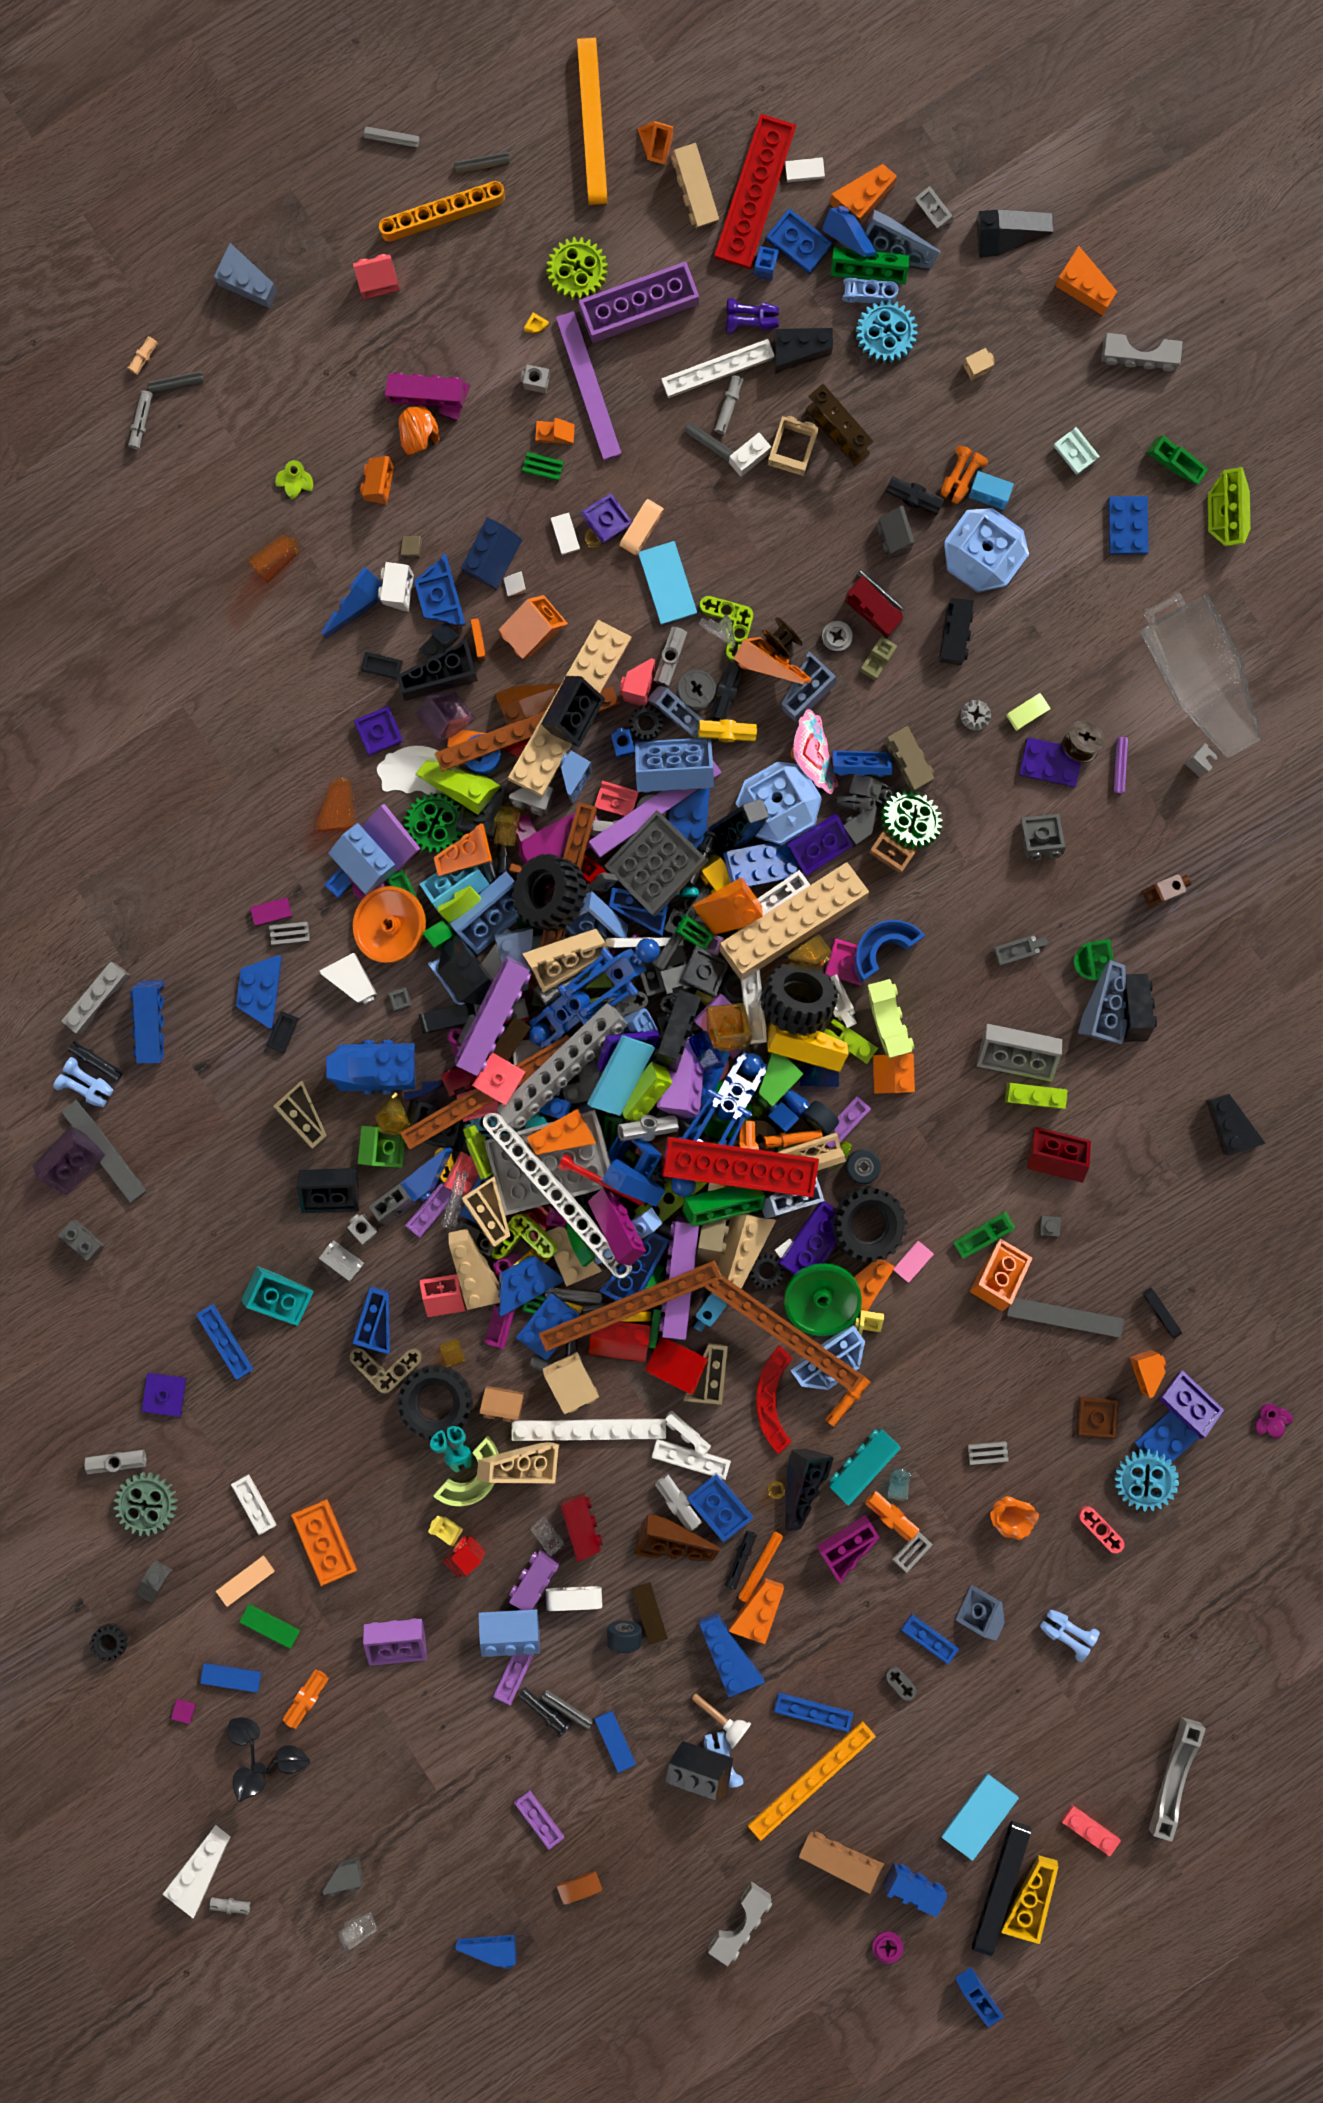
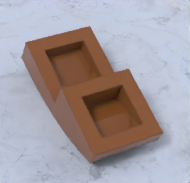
[557,1871,603,1905]

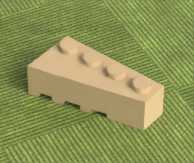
[671,143,719,229]
[522,929,609,992]
[448,1229,500,1310]

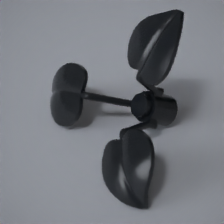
[227,1717,310,1802]

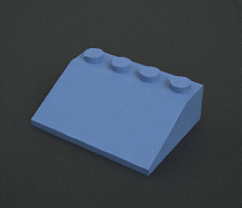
[635,738,714,792]

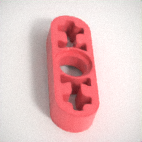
[1078,1506,1124,1553]

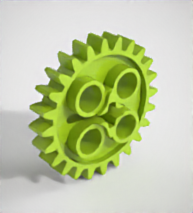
[547,237,608,300]

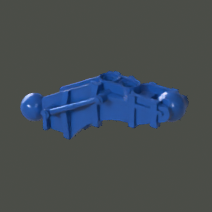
[528,938,660,1049]
[671,1052,767,1197]

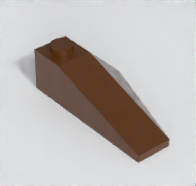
[495,683,562,725]
[634,1514,720,1561]

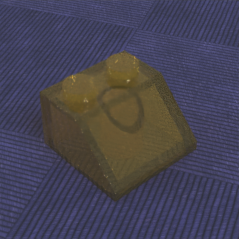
[786,934,833,967]
[706,1003,753,1052]

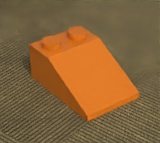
[693,877,763,935]
[969,1238,1032,1311]

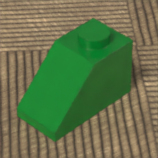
[423,920,455,951]

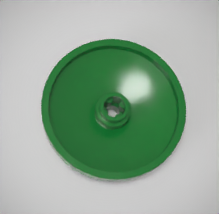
[784,1263,862,1336]

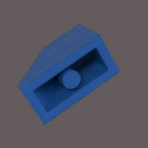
[768,1102,799,1132]

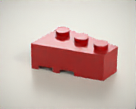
[442,1534,486,1578]

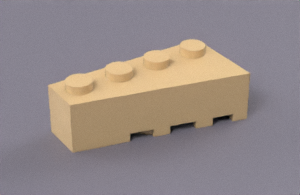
[718,1212,776,1288]
[477,1441,559,1483]

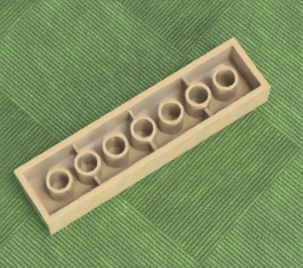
[720,862,869,981]

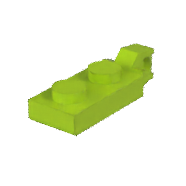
[463,1125,493,1180]

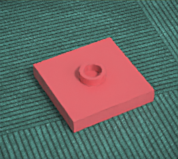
[472,1053,526,1106]

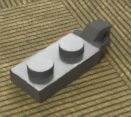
[993,936,1048,966]

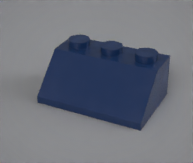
[461,517,522,590]

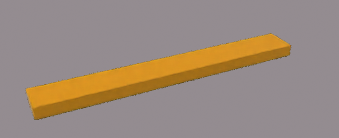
[747,1721,876,1841]

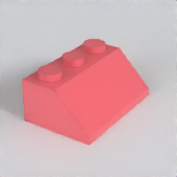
[620,658,655,706]

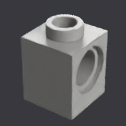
[521,365,550,394]
[347,1214,379,1245]

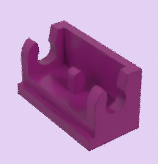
[484,1305,515,1349]

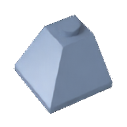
[956,1585,1005,1641]

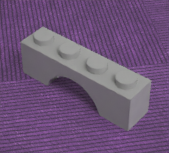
[1101,333,1183,372]
[62,962,131,1034]
[708,1881,772,1966]

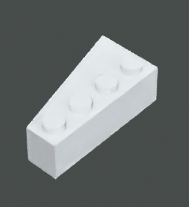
[163,1825,230,1918]

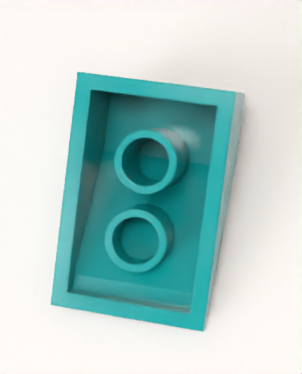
[241,1266,314,1326]

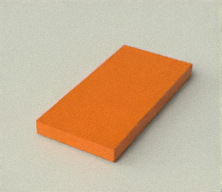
[291,1499,357,1586]

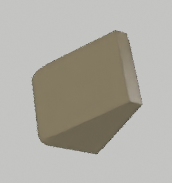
[401,536,422,558]

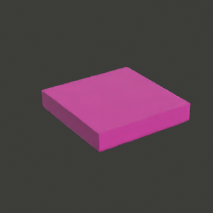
[824,938,862,986]

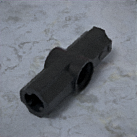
[885,476,944,515]
[710,662,744,721]

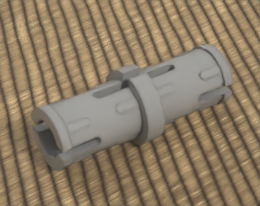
[209,1897,251,1915]

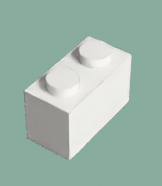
[729,433,771,477]

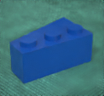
[609,888,669,937]
[883,1863,948,1917]

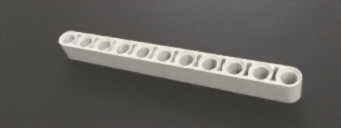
[483,1113,632,1278]

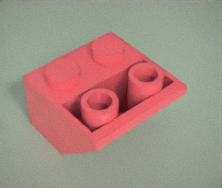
[353,254,400,300]
[420,1273,466,1317]

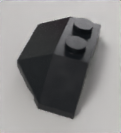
[437,933,493,1005]

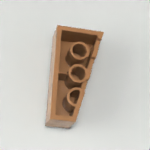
[799,1832,884,1894]

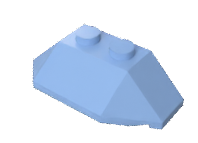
[791,1325,865,1390]

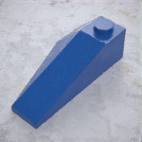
[321,567,383,639]

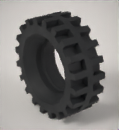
[830,1187,908,1262]
[397,1364,473,1441]

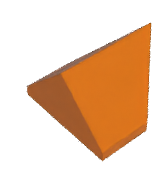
[637,121,673,165]

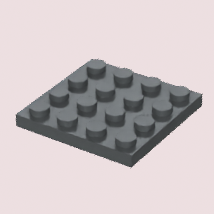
[605,810,709,917]

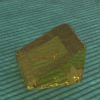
[440,1338,466,1366]

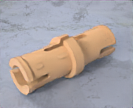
[127,336,158,375]

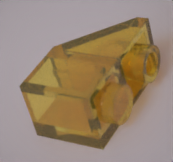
[375,1093,410,1135]

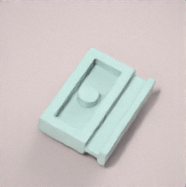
[1053,427,1100,475]

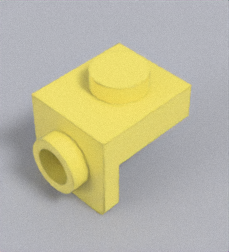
[855,1310,884,1336]
[428,1516,463,1546]

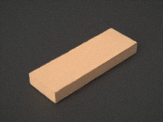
[216,1555,275,1607]

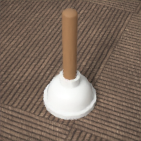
[692,1694,751,1749]

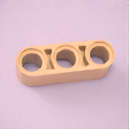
[620,499,664,555]

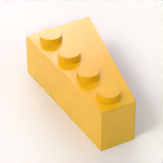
[767,1022,848,1072]

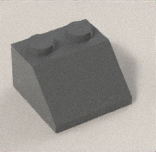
[876,506,914,558]

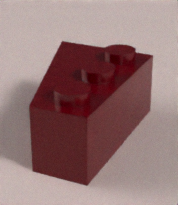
[844,575,904,639]
[440,1054,489,1097]

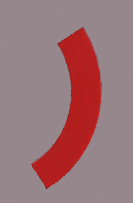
[756,1345,793,1454]

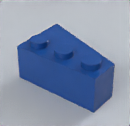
[352,1285,390,1354]

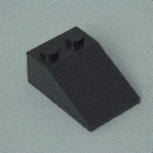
[402,1099,469,1152]

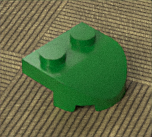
[1074,939,1114,980]

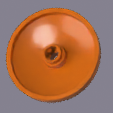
[353,886,426,963]

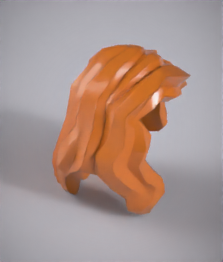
[399,405,440,455]
[990,1496,1039,1540]

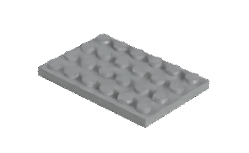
[484,1110,611,1216]

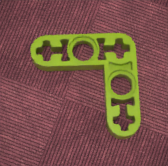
[700,596,753,661]
[491,1213,558,1259]

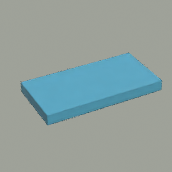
[638,541,697,625]
[587,1035,655,1116]
[941,1773,1019,1861]

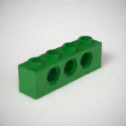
[830,247,909,285]

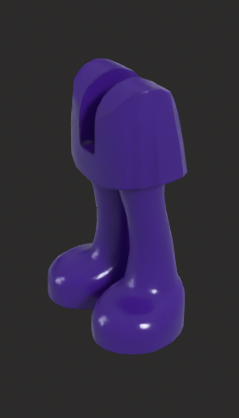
[726,298,779,334]

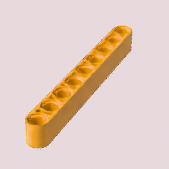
[577,37,608,205]

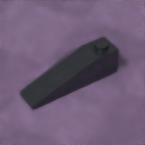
[976,210,1053,257]
[785,1449,834,1531]

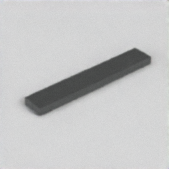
[61,1100,147,1203]
[1006,1298,1124,1338]

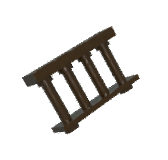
[806,384,874,467]

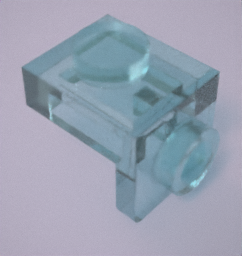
[888,1469,911,1501]

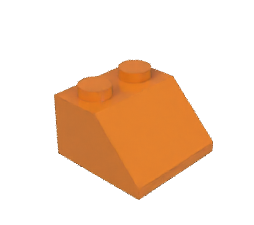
[360,456,394,505]
[873,1054,915,1094]
[1129,1350,1166,1398]

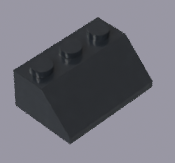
[541,676,605,747]
[297,1168,359,1213]
[665,1741,734,1800]

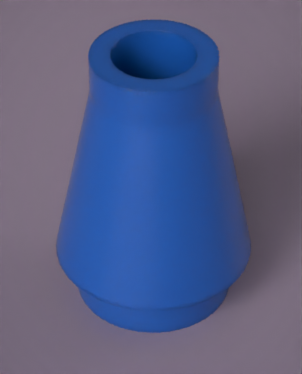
[782,1089,809,1116]

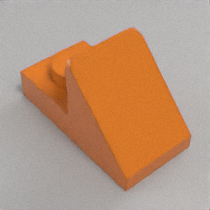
[535,418,575,444]

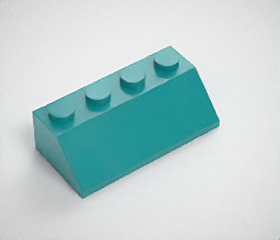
[828,1428,901,1506]

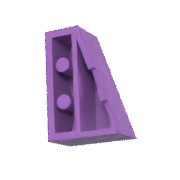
[509,1549,560,1610]

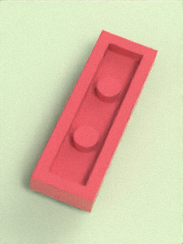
[1061,1805,1121,1856]

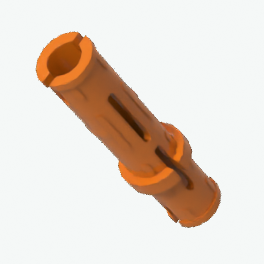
[763,1129,823,1149]
[825,1376,871,1427]

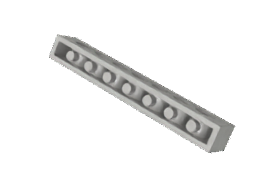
[497,1003,628,1130]

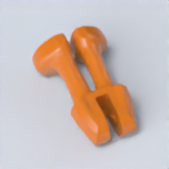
[940,445,989,504]

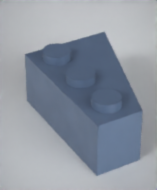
[214,243,277,309]
[782,651,837,723]
[494,926,533,991]
[762,1177,824,1219]

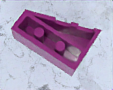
[817,1515,880,1584]

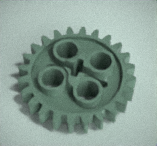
[114,1472,178,1536]

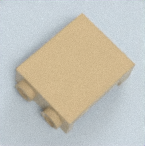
[543,1352,599,1414]

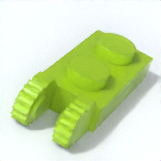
[824,1019,878,1064]

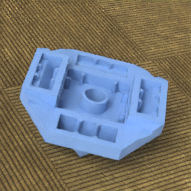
[944,508,1029,593]
[736,762,822,845]

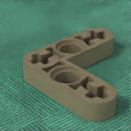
[350,1347,422,1393]

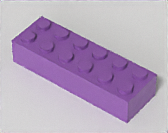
[579,261,699,344]
[454,955,531,1076]
[659,1216,699,1340]

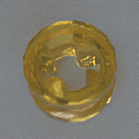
[585,529,601,548]
[768,1480,785,1499]

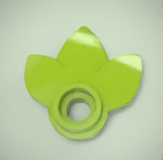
[275,460,313,499]

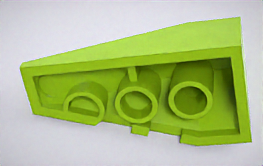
[415,760,500,815]

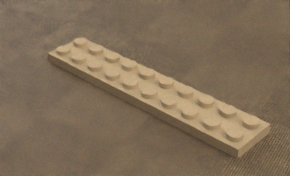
[508,620,632,797]

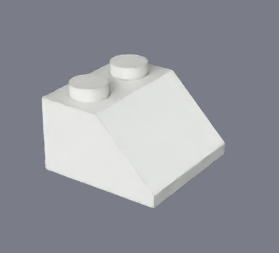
[378,562,414,612]

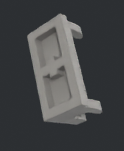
[914,186,954,231]
[1184,743,1217,777]
[319,1240,365,1281]

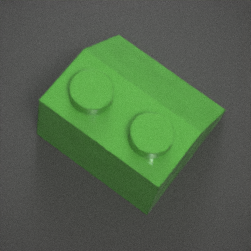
[358,1126,405,1168]

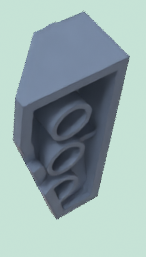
[864,210,940,269]
[1078,960,1127,1044]

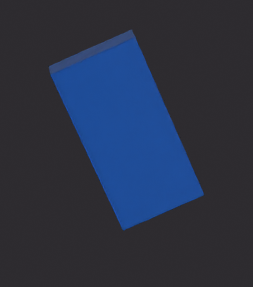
[324,868,352,899]

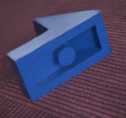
[754,246,779,280]

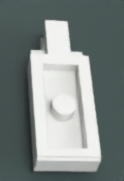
[830,974,857,1028]
[665,1411,711,1456]

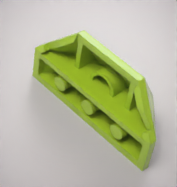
[1208,467,1251,547]

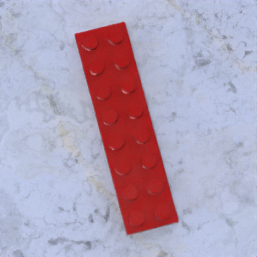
[714,114,797,270]
[661,1137,819,1197]

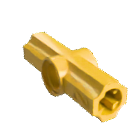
[698,720,757,742]

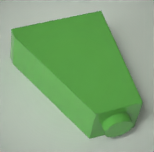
[755,1052,803,1109]

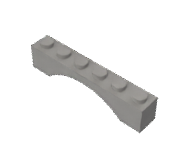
[1149,1717,1206,1842]

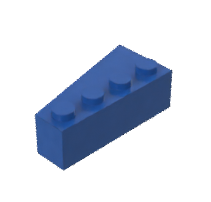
[130,980,164,1063]
[600,1232,670,1300]
[699,1612,765,1697]

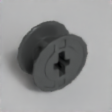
[678,670,716,711]

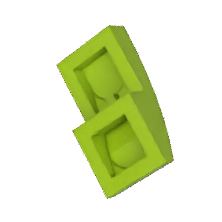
[438,886,481,923]

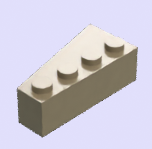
[694,1183,730,1267]

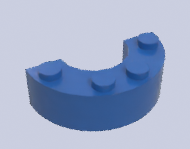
[853,920,925,984]

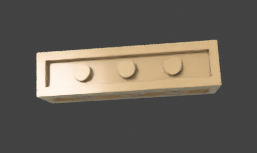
[779,1133,846,1171]

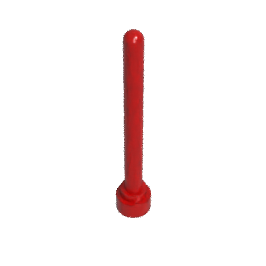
[558,1154,645,1206]

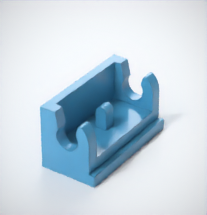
[968,471,1014,510]

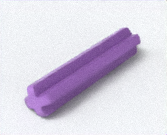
[1114,737,1128,794]

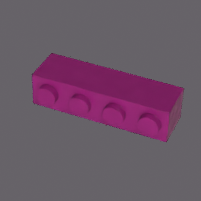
[385,372,466,409]
[588,1187,646,1266]

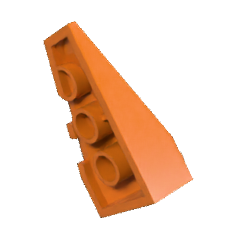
[733,637,812,684]

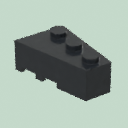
[774,328,833,374]
[939,597,974,665]
[1124,974,1157,1042]
[1206,1094,1266,1155]

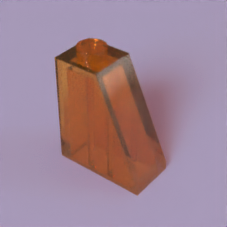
[247,534,300,583]
[316,778,356,832]

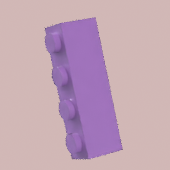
[657,1037,706,1120]

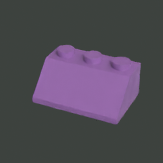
[363,1618,427,1666]

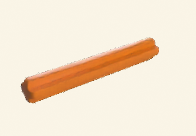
[738,1531,783,1602]

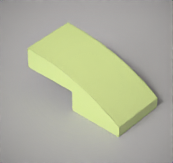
[1006,693,1050,731]

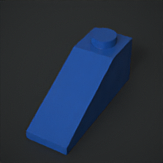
[822,206,876,257]
[401,1147,453,1201]
[601,1159,666,1206]
[456,1935,517,1969]
[955,1967,1004,2028]

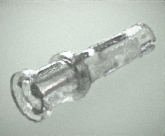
[441,1170,468,1229]

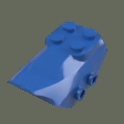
[326,1040,416,1095]

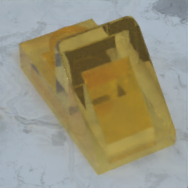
[494,806,520,846]

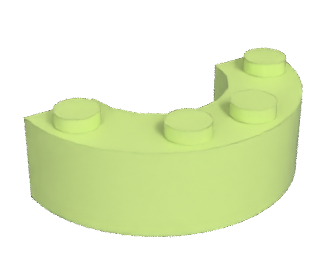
[868,979,914,1058]
[434,1435,499,1506]

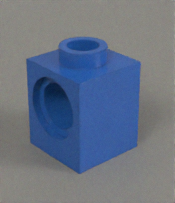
[611,728,635,759]

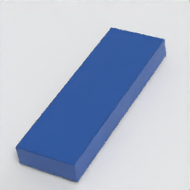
[901,1613,959,1664]
[200,1663,262,1693]
[595,1710,636,1773]

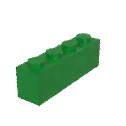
[683,1186,765,1227]

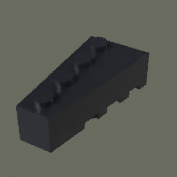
[397,639,478,701]
[708,799,769,863]

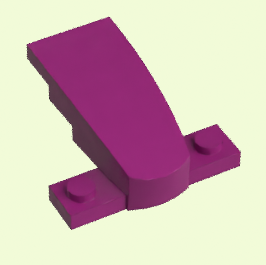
[509,813,599,890]

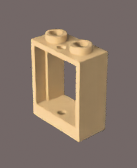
[768,416,819,476]

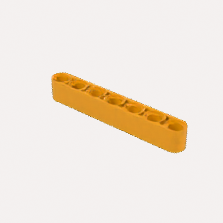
[379,181,505,242]

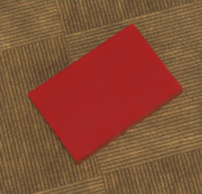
[645,1336,708,1395]

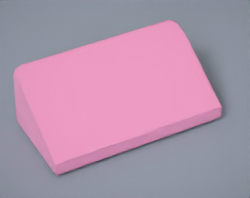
[893,1241,933,1283]

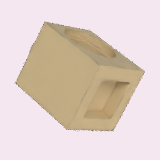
[963,348,995,381]

